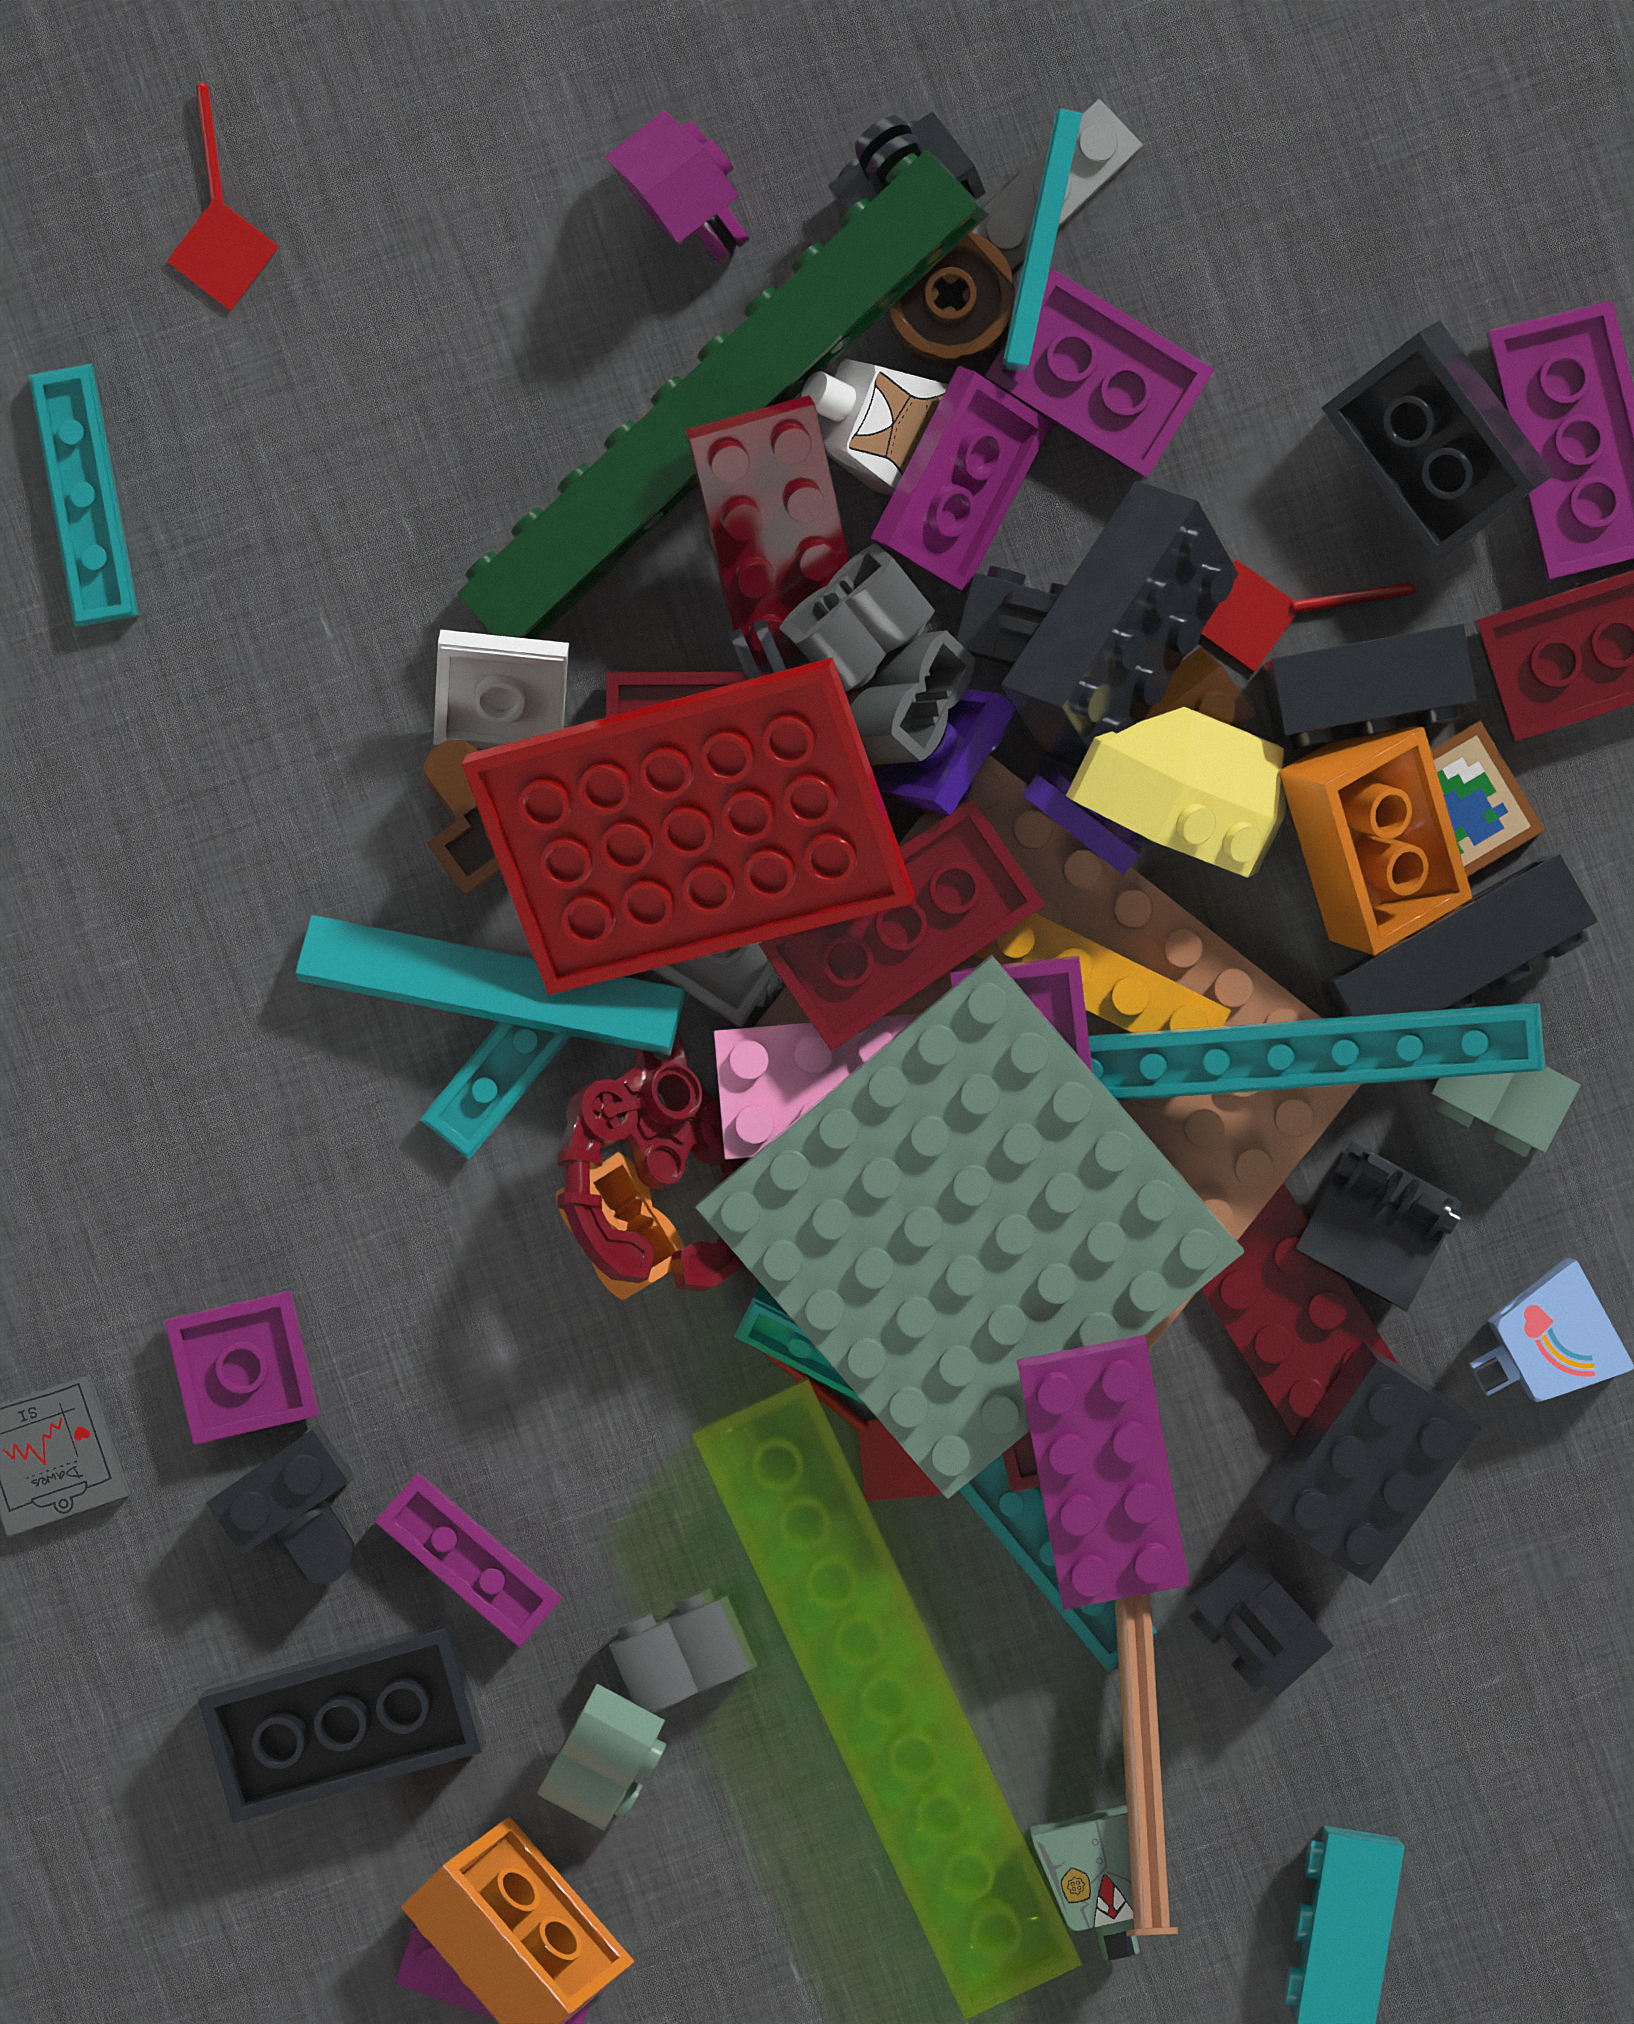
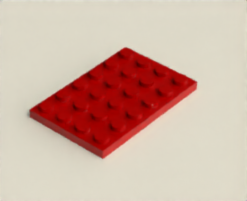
[461,658,915,995]

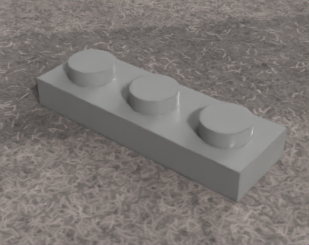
[971,99,1143,272]

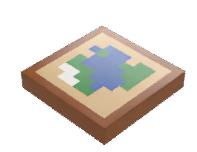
[1431,720,1545,877]

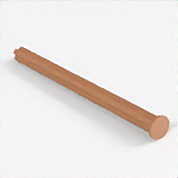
[1115,1593,1178,1936]

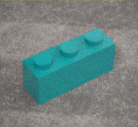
[1283,1825,1405,2024]

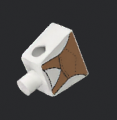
[801,359,948,496]

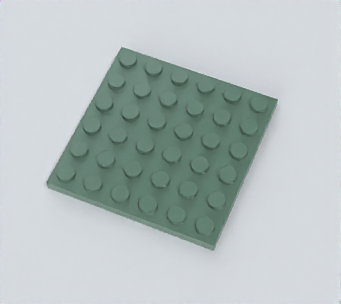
[695,954,1244,1499]

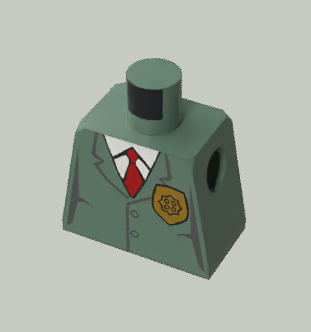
[1029,1805,1140,1960]

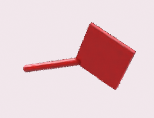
[167,82,280,311]
[1201,559,1415,672]
[766,1354,942,1502]

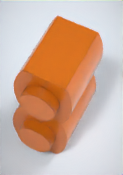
[556,1152,684,1300]

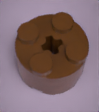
[886,233,1015,368]

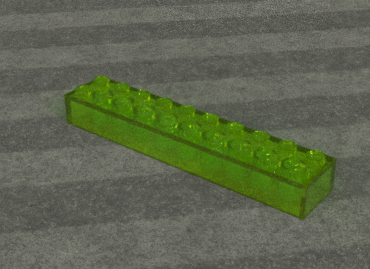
[691,1375,1082,2020]

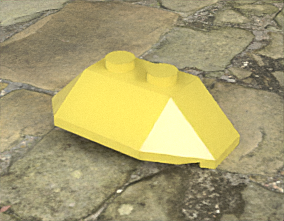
[1066,707,1286,878]

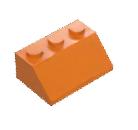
[1279,726,1473,956]
[401,1816,635,2024]

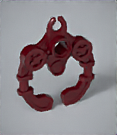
[557,1031,751,1292]

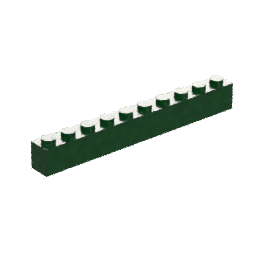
[457,149,989,640]

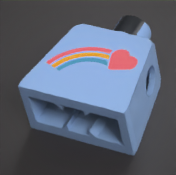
[1469,1258,1634,1402]

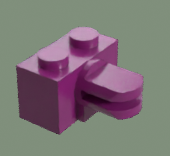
[605,110,750,264]

